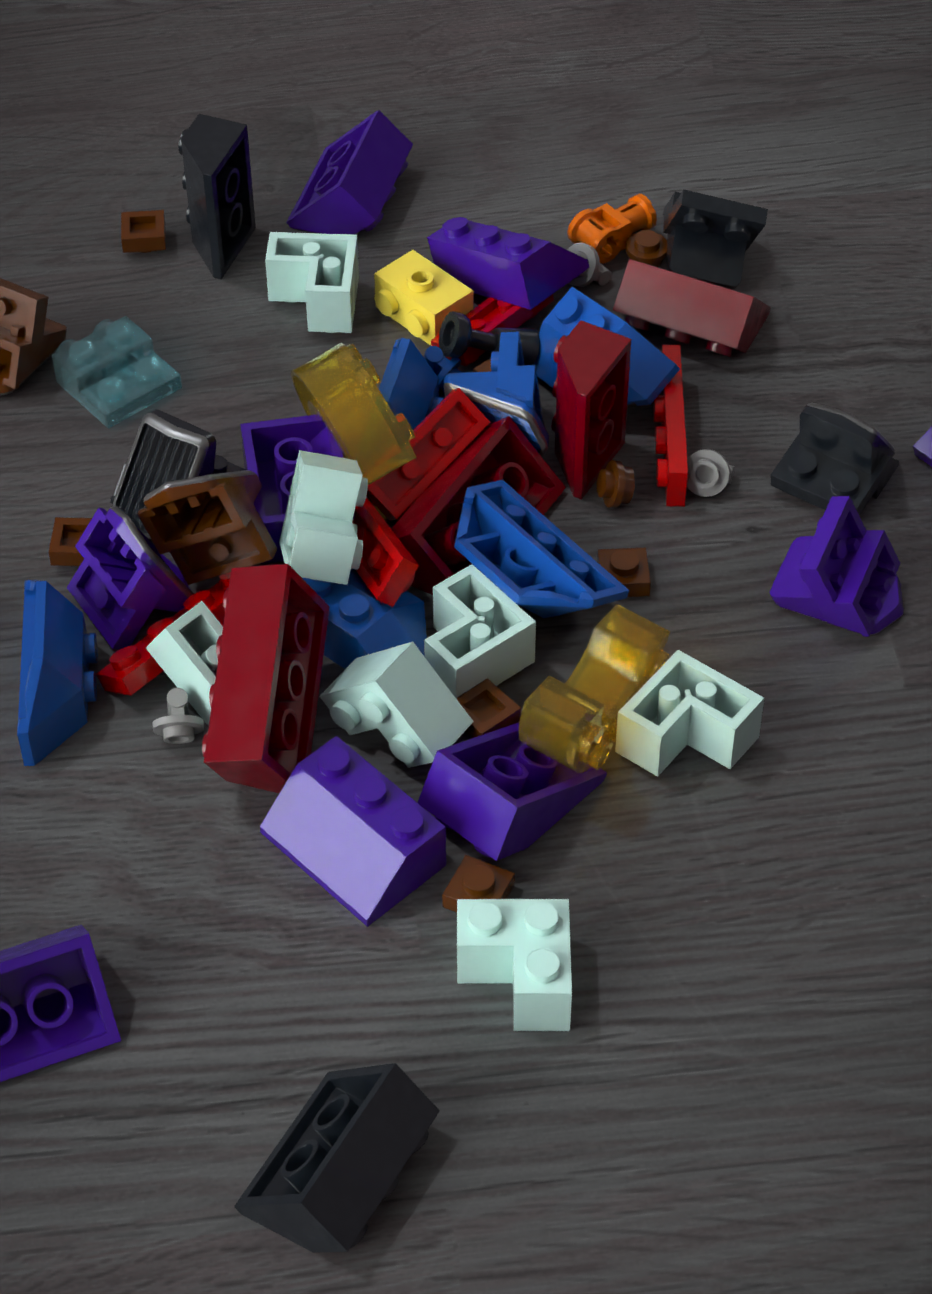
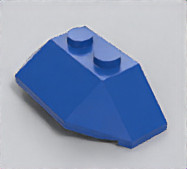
[534,287,680,406]
[353,338,444,497]
[454,480,629,619]
[303,569,427,669]
[17,580,98,766]

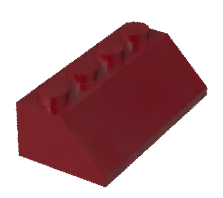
[392,416,566,595]
[202,564,330,793]

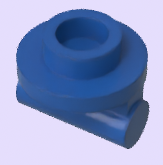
[423,346,462,392]

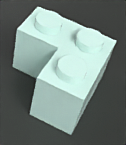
[265,232,359,333]
[279,450,368,585]
[424,564,536,699]
[146,601,223,726]
[319,642,474,768]
[615,650,764,777]
[457,899,572,1031]

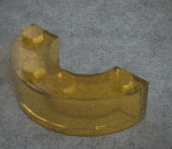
[290,343,417,485]
[519,604,671,773]

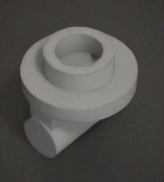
[567,243,612,287]
[687,449,734,497]
[152,688,204,744]

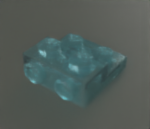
[52,316,182,429]

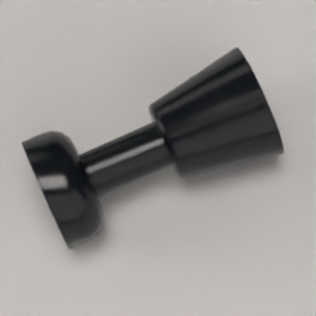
[439,311,540,365]

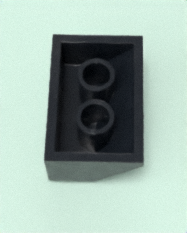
[178,114,256,280]
[234,1063,440,1253]

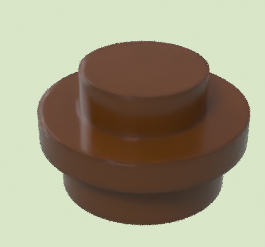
[626,230,667,267]
[597,460,635,508]

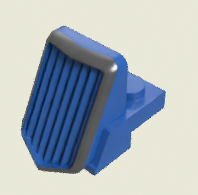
[444,332,549,458]

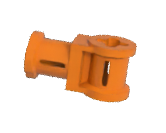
[567,193,657,264]

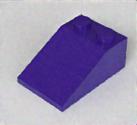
[417,719,607,861]

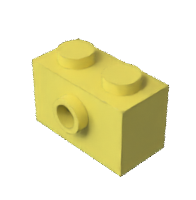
[374,250,474,346]

